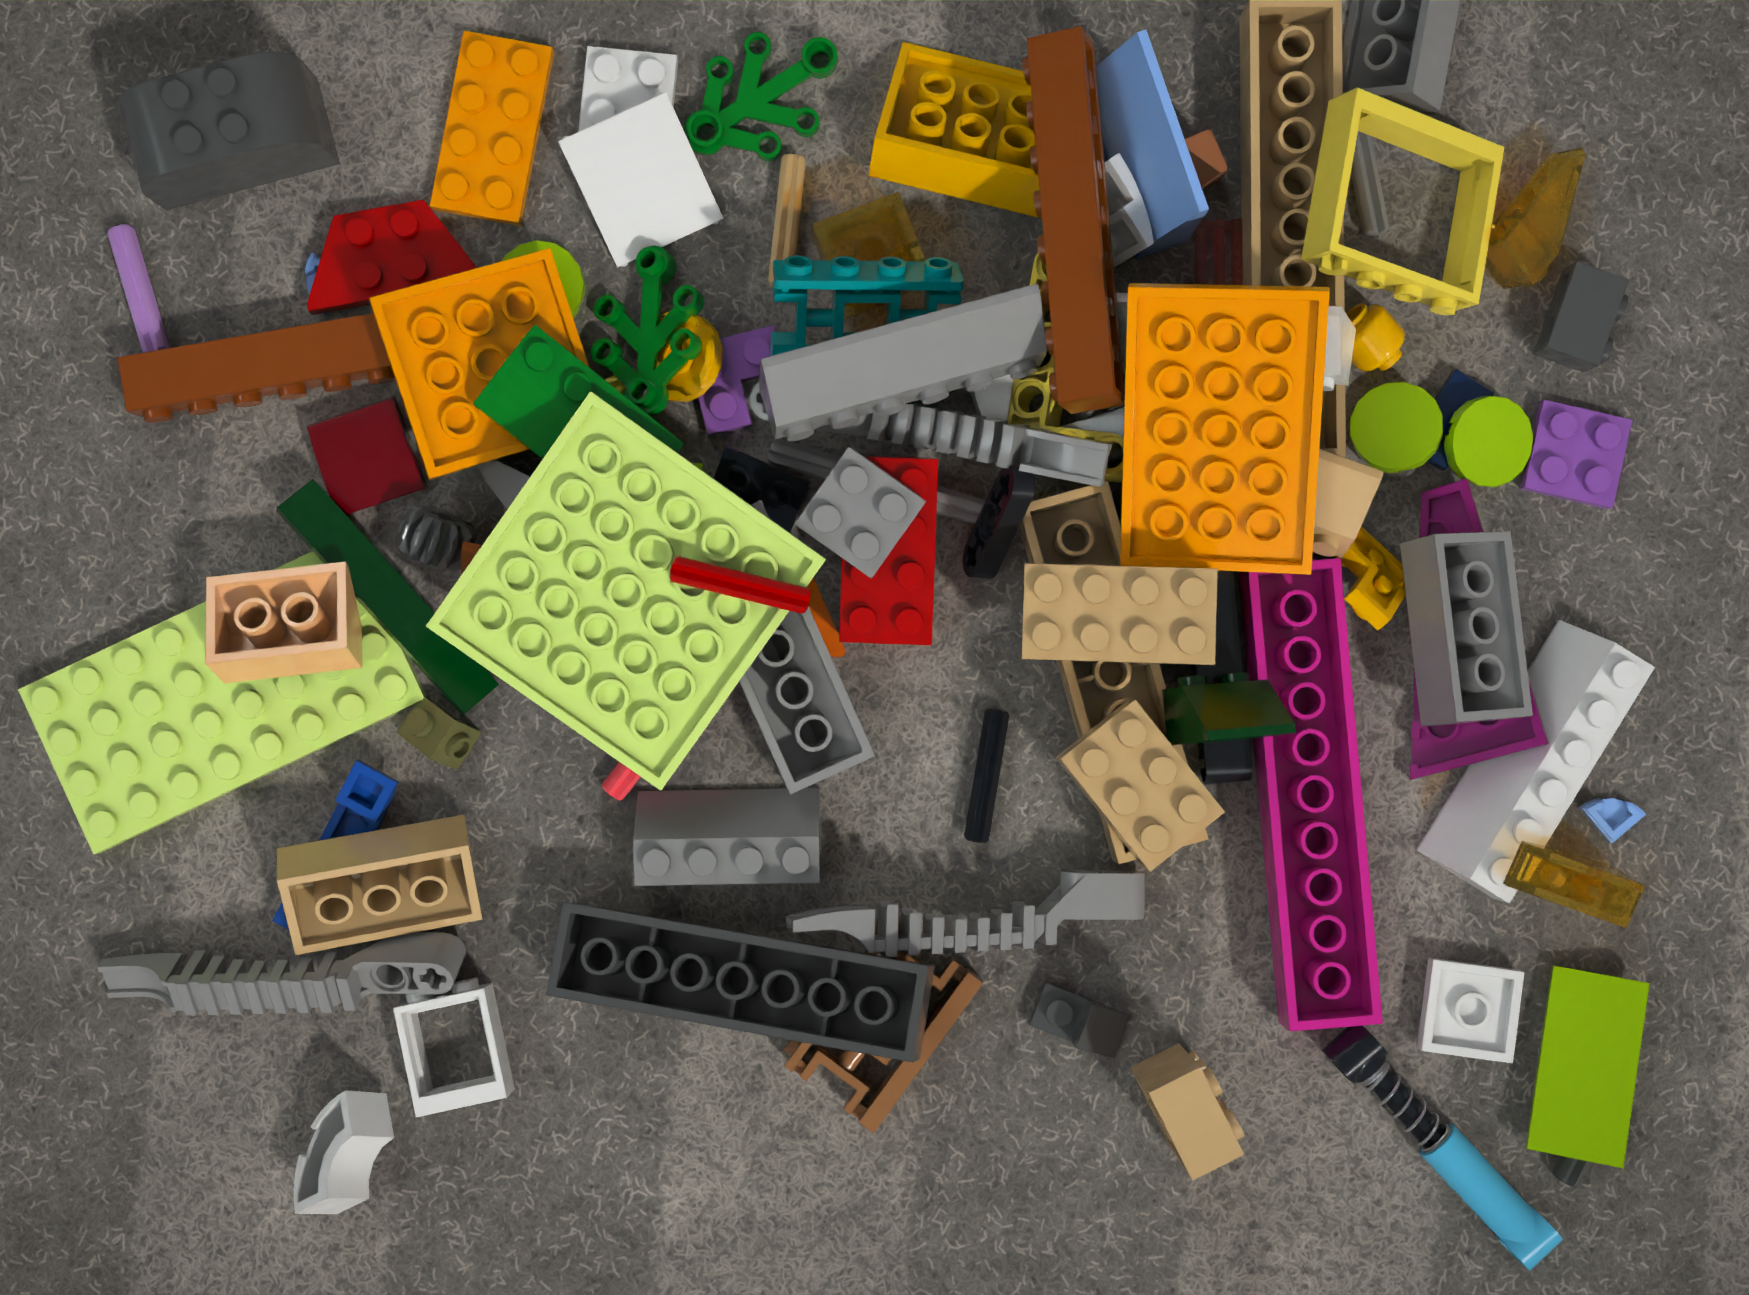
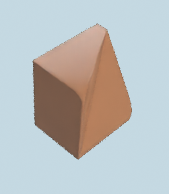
[1185,129,1228,189]

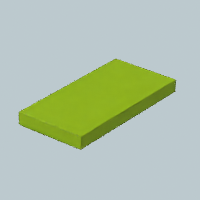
[1525,965,1650,1169]

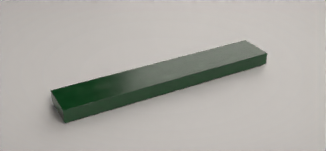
[276,479,499,716]

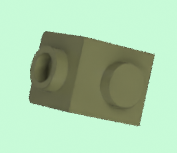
[396,696,481,769]

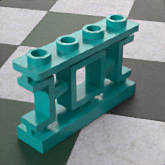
[769,255,964,357]

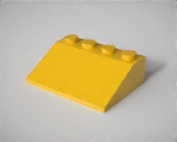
[868,42,1040,217]

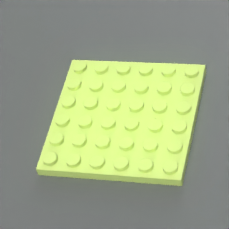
[426,391,826,791]

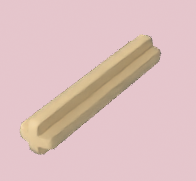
[768,154,806,287]

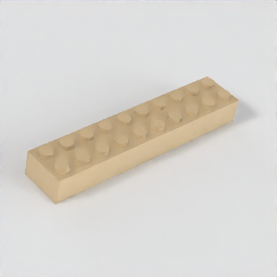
[1240,0,1346,458]

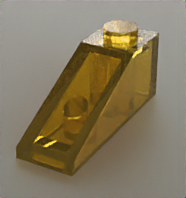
[1485,147,1586,289]
[1503,841,1646,928]

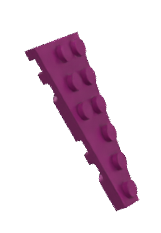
[1409,479,1549,780]

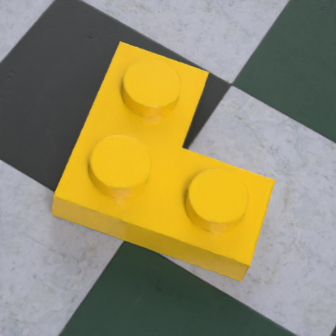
[1333,526,1406,630]

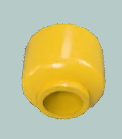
[1346,303,1405,372]

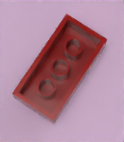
[839,455,939,646]

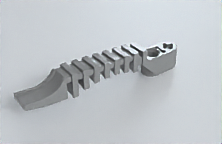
[750,382,1112,487]
[786,870,1146,957]
[97,932,466,1016]

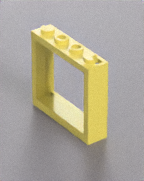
[1301,87,1504,315]

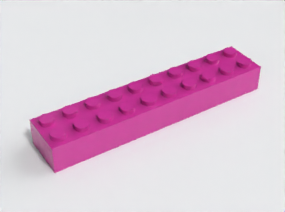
[1238,558,1383,1031]

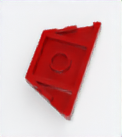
[307,199,477,315]

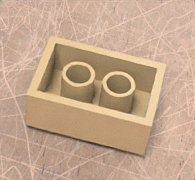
[1055,699,1225,872]
[1130,1043,1245,1181]

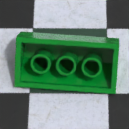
[473,324,684,459]

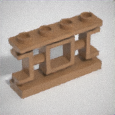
[783,917,983,1134]

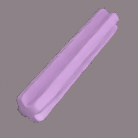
[107,224,170,353]

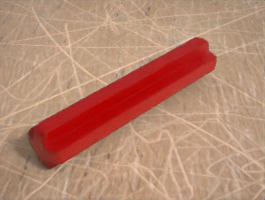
[669,556,811,614]

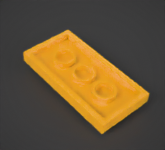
[430,31,555,226]

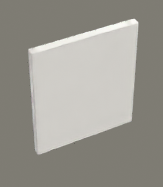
[558,92,724,268]

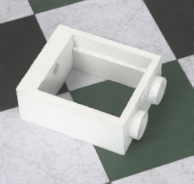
[393,977,515,1117]

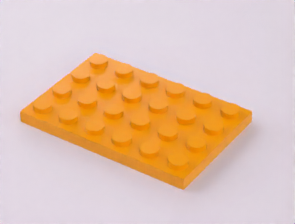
[1120,283,1330,575]

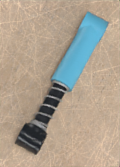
[1321,1025,1563,1271]

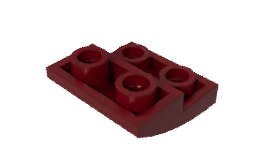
[307,397,427,515]

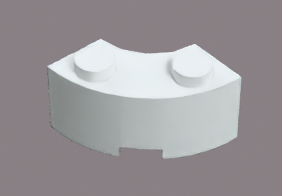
[294,1090,394,1214]

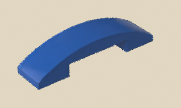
[272,760,399,930]

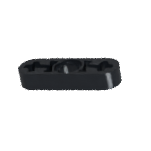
[963,466,1035,579]

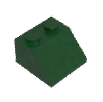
[1162,672,1296,745]

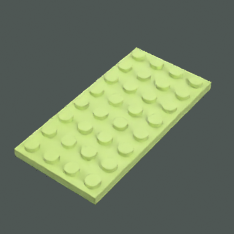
[18,551,427,854]

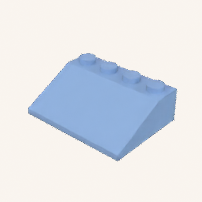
[1096,29,1209,259]

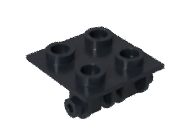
[714,446,810,533]

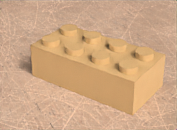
[1022,563,1218,665]

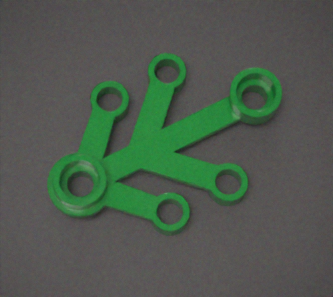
[683,32,838,161]
[590,245,705,416]

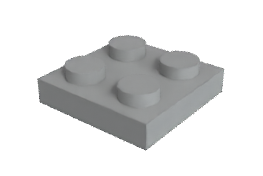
[795,446,926,579]

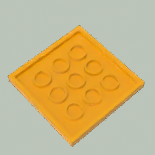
[369,248,589,480]

